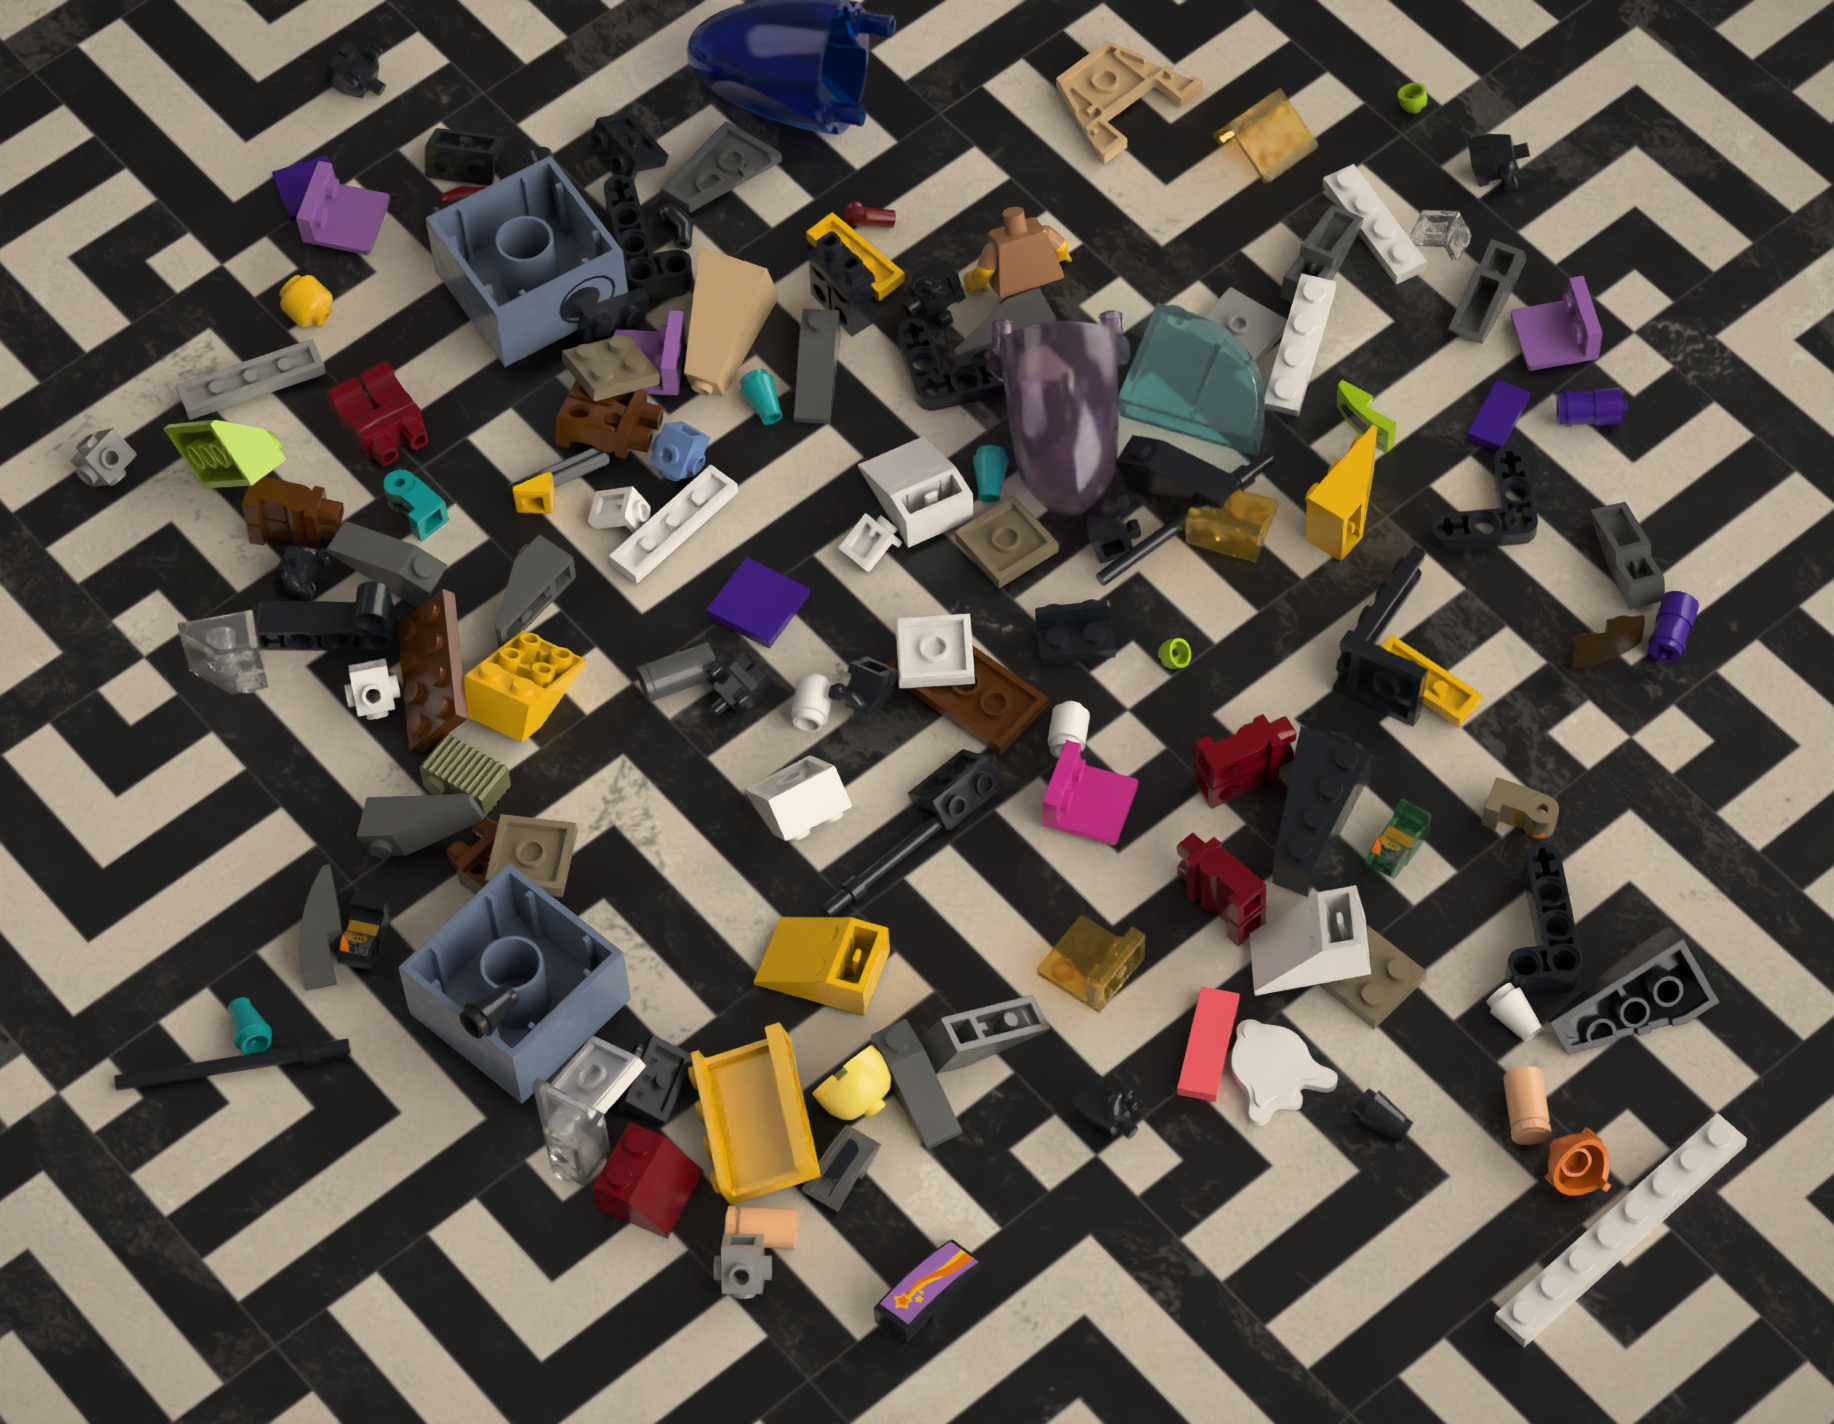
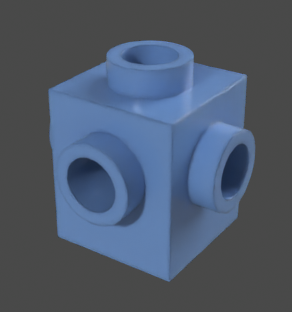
[649,421,711,481]

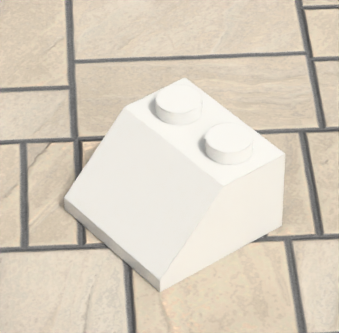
[744,755,852,842]

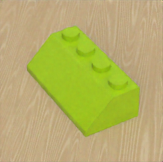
[163,420,286,488]

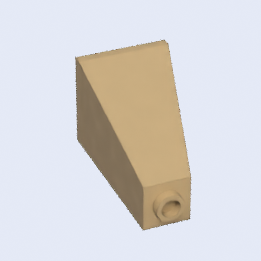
[684,247,779,397]

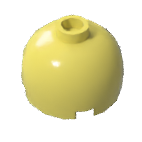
[812,1045,892,1120]

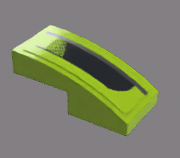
[1337,380,1396,453]

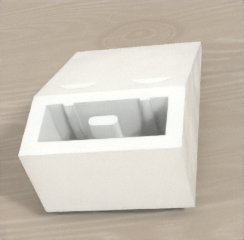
[858,436,974,548]
[1249,885,1371,996]

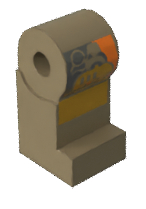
[1481,777,1559,839]

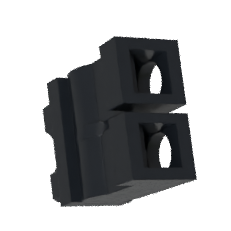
[807,231,881,337]

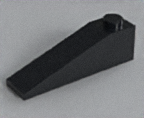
[1548,927,1719,1055]

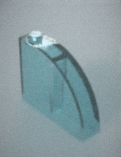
[1118,303,1265,456]

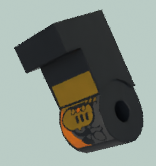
[337,890,393,970]

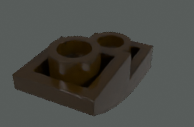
[1569,615,1645,669]

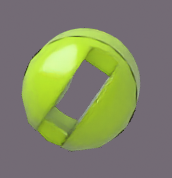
[1398,83,1427,114]
[1158,638,1191,669]

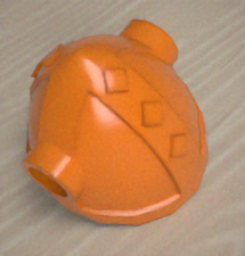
[1544,1127,1611,1195]

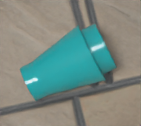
[740,369,783,425]
[972,445,1009,503]
[228,997,272,1054]

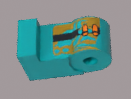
[384,470,449,542]

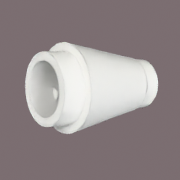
[1486,982,1543,1042]

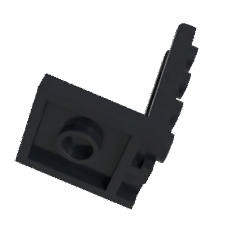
[1333,546,1429,727]

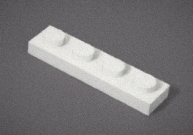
[1323,164,1427,284]
[1263,273,1336,417]
[609,464,738,584]

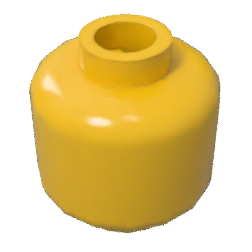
[279,275,333,328]

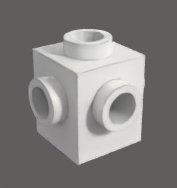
[344,658,401,720]

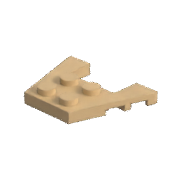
[1056,41,1203,164]

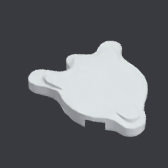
[1231,1019,1338,1126]

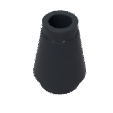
[459,983,519,1039]
[1351,1088,1414,1142]

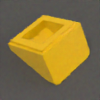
[513,472,555,514]

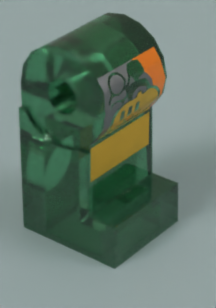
[1366,798,1432,879]

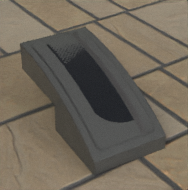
[801,1125,882,1212]

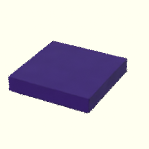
[706,557,810,649]

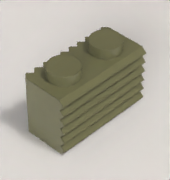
[420,734,511,817]

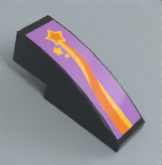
[874,1239,983,1345]

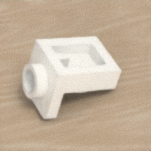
[588,486,651,534]
[838,513,903,572]

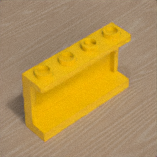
[688,1022,821,1205]

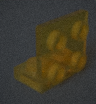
[1213,88,1318,183]
[1186,489,1278,562]
[1037,916,1145,1013]

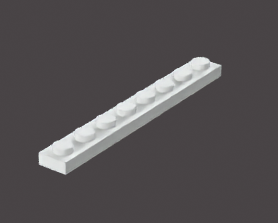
[1494,1113,1747,1347]

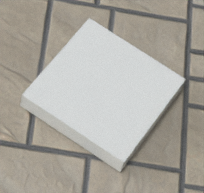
[895,614,975,688]
[542,1036,646,1125]

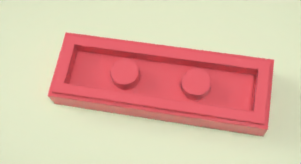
[1177,986,1240,1102]

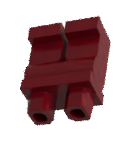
[326,360,429,467]
[1192,714,1297,809]
[1177,833,1267,946]

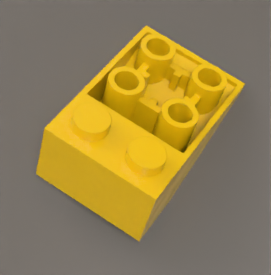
[1304,425,1377,562]
[464,630,586,743]
[754,917,890,1016]

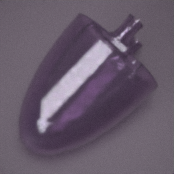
[987,310,1131,517]

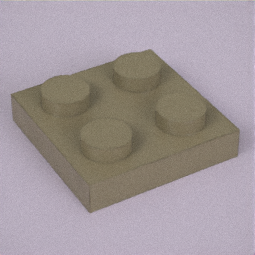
[562,334,660,402]
[955,495,1059,588]
[485,814,578,897]
[1318,925,1427,1029]

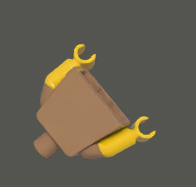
[963,207,1072,299]

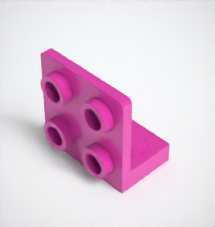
[1042,740,1138,845]

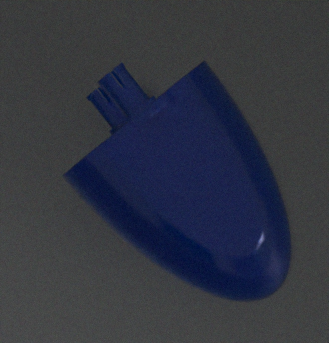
[686,0,896,135]

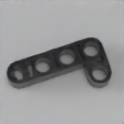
[604,175,694,303]
[247,581,395,652]
[1505,843,1582,997]

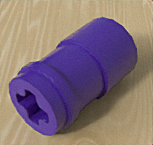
[1556,388,1628,427]
[1648,591,1699,663]

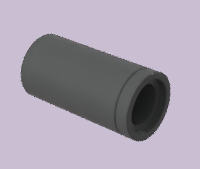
[636,642,715,702]

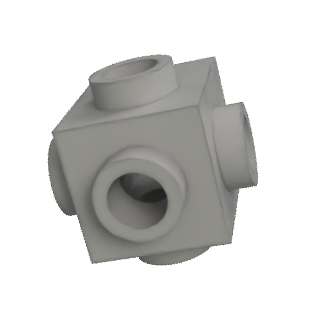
[70,428,137,487]
[714,1234,772,1299]

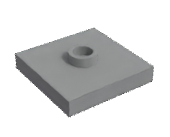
[1188,287,1287,375]

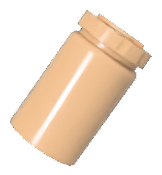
[1503,1067,1552,1145]
[724,1206,798,1249]

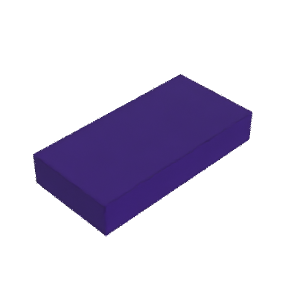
[1466,380,1531,452]

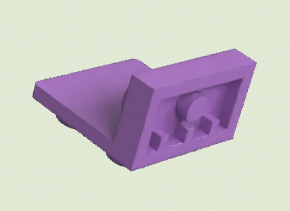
[296,161,390,255]
[1511,276,1602,371]
[614,311,686,395]

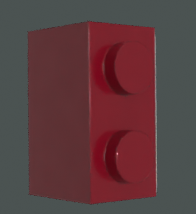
[593,1122,704,1239]

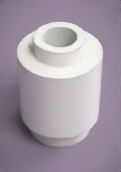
[791,674,832,733]
[1048,701,1090,758]

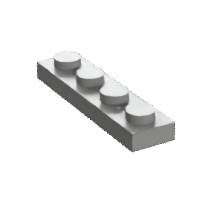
[176,339,326,420]

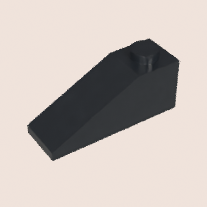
[1116,435,1239,509]

